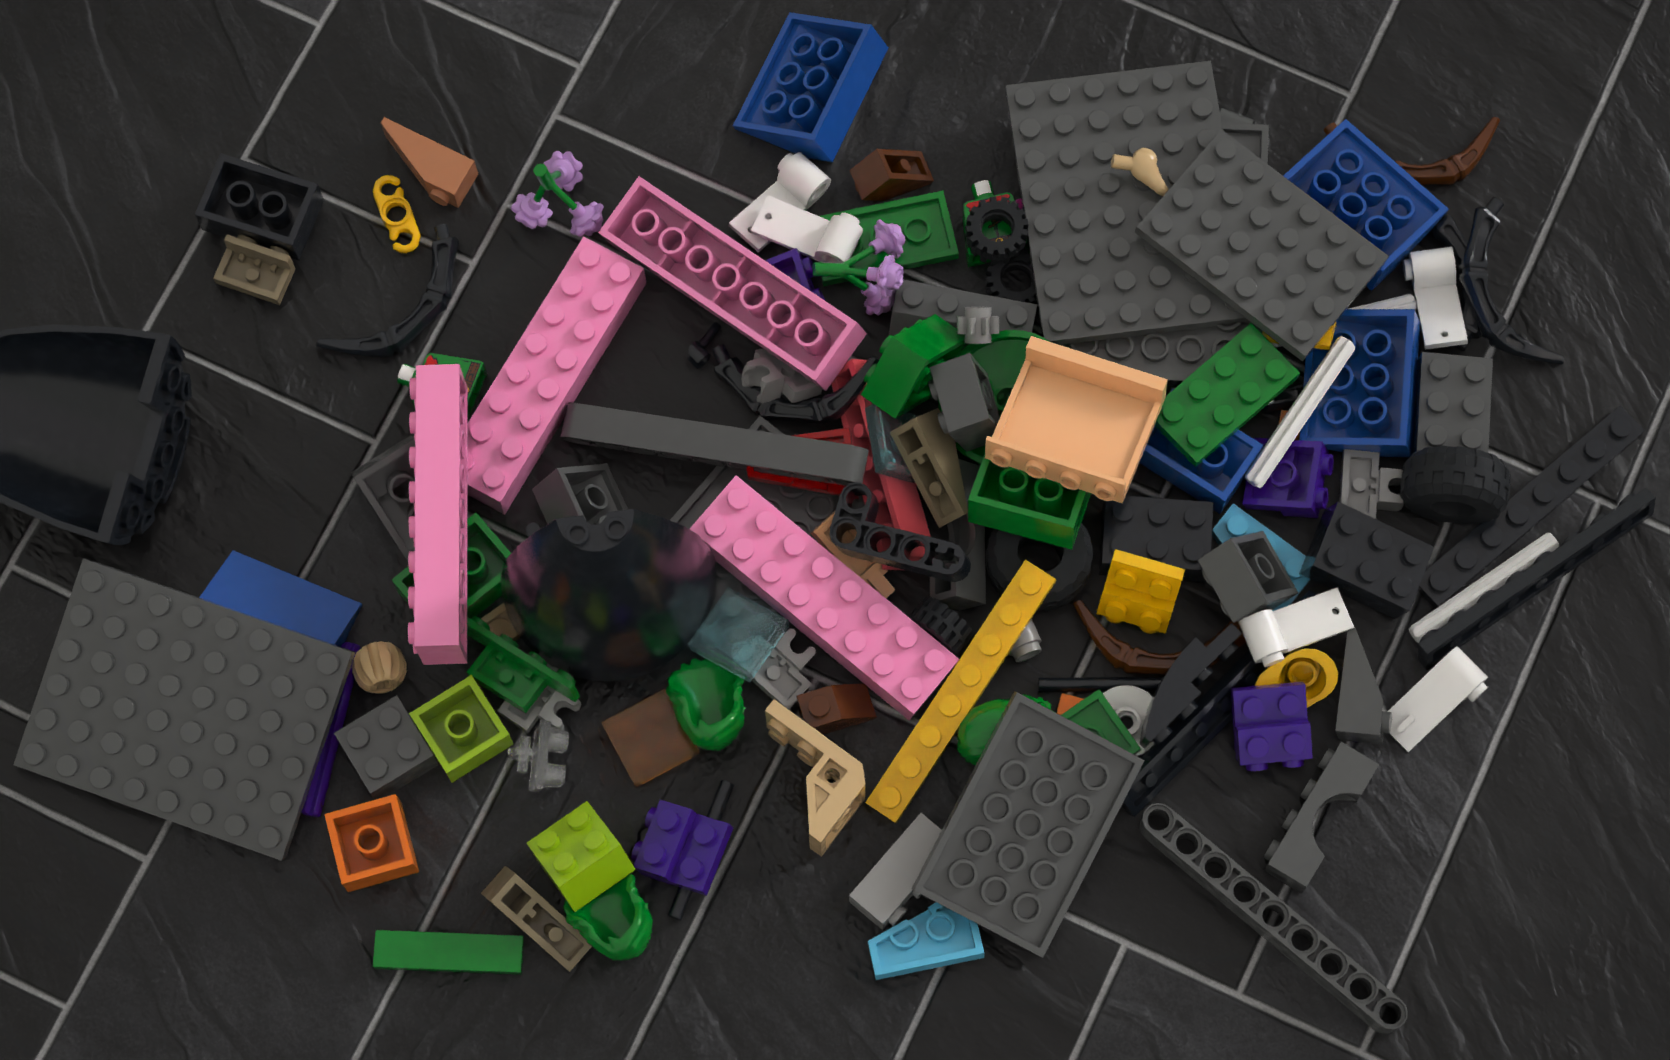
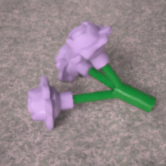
[511,151,604,237]
[813,219,906,315]

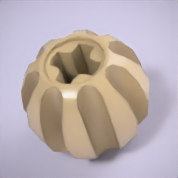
[352,641,407,694]

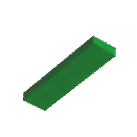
[373,930,524,975]

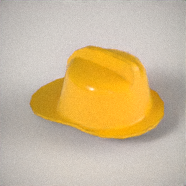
[1255,648,1338,708]

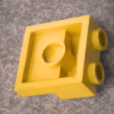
[1096,549,1185,634]

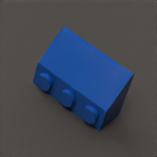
[1139,388,1263,514]

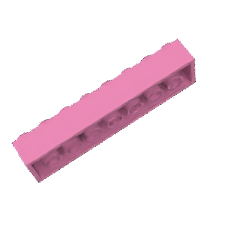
[598,176,867,391]
[468,237,646,515]
[408,364,468,665]
[690,475,959,721]

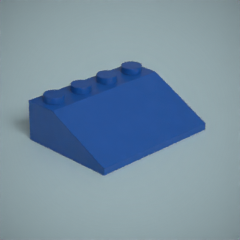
[733,12,889,162]
[1283,119,1449,291]
[1300,309,1420,457]
[199,550,362,647]

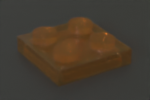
[601,689,700,788]

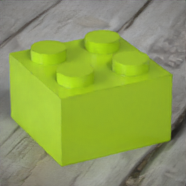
[409,675,514,783]
[526,801,636,912]

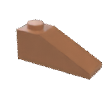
[381,117,478,208]

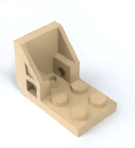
[765,699,866,857]

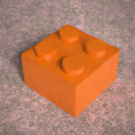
[324,794,419,892]

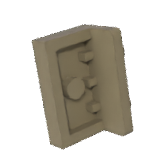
[213,235,296,305]

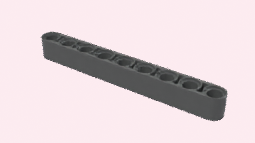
[560,403,869,486]
[1139,803,1408,1035]

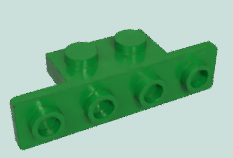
[466,616,580,713]

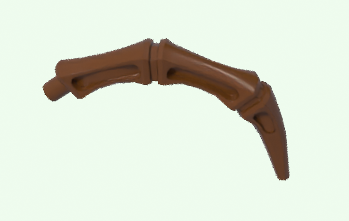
[1323,117,1500,185]
[1073,600,1247,675]

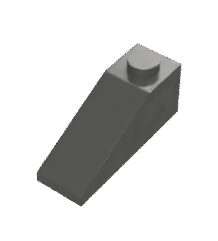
[1335,627,1392,744]

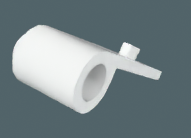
[729,152,831,252]
[750,195,863,263]
[1403,247,1468,349]
[1238,587,1354,667]
[1387,646,1488,752]

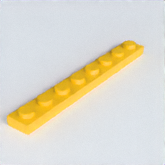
[865,559,1057,824]

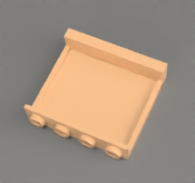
[985,336,1168,504]

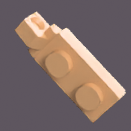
[811,511,895,598]

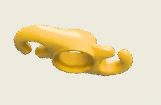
[372,175,421,253]

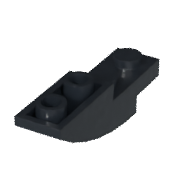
[1139,623,1242,749]

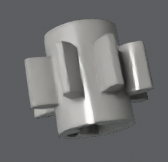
[957,306,999,344]

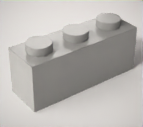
[849,813,942,930]

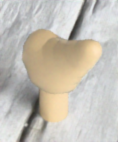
[1111,148,1169,197]

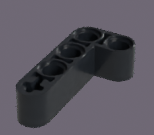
[829,482,971,582]

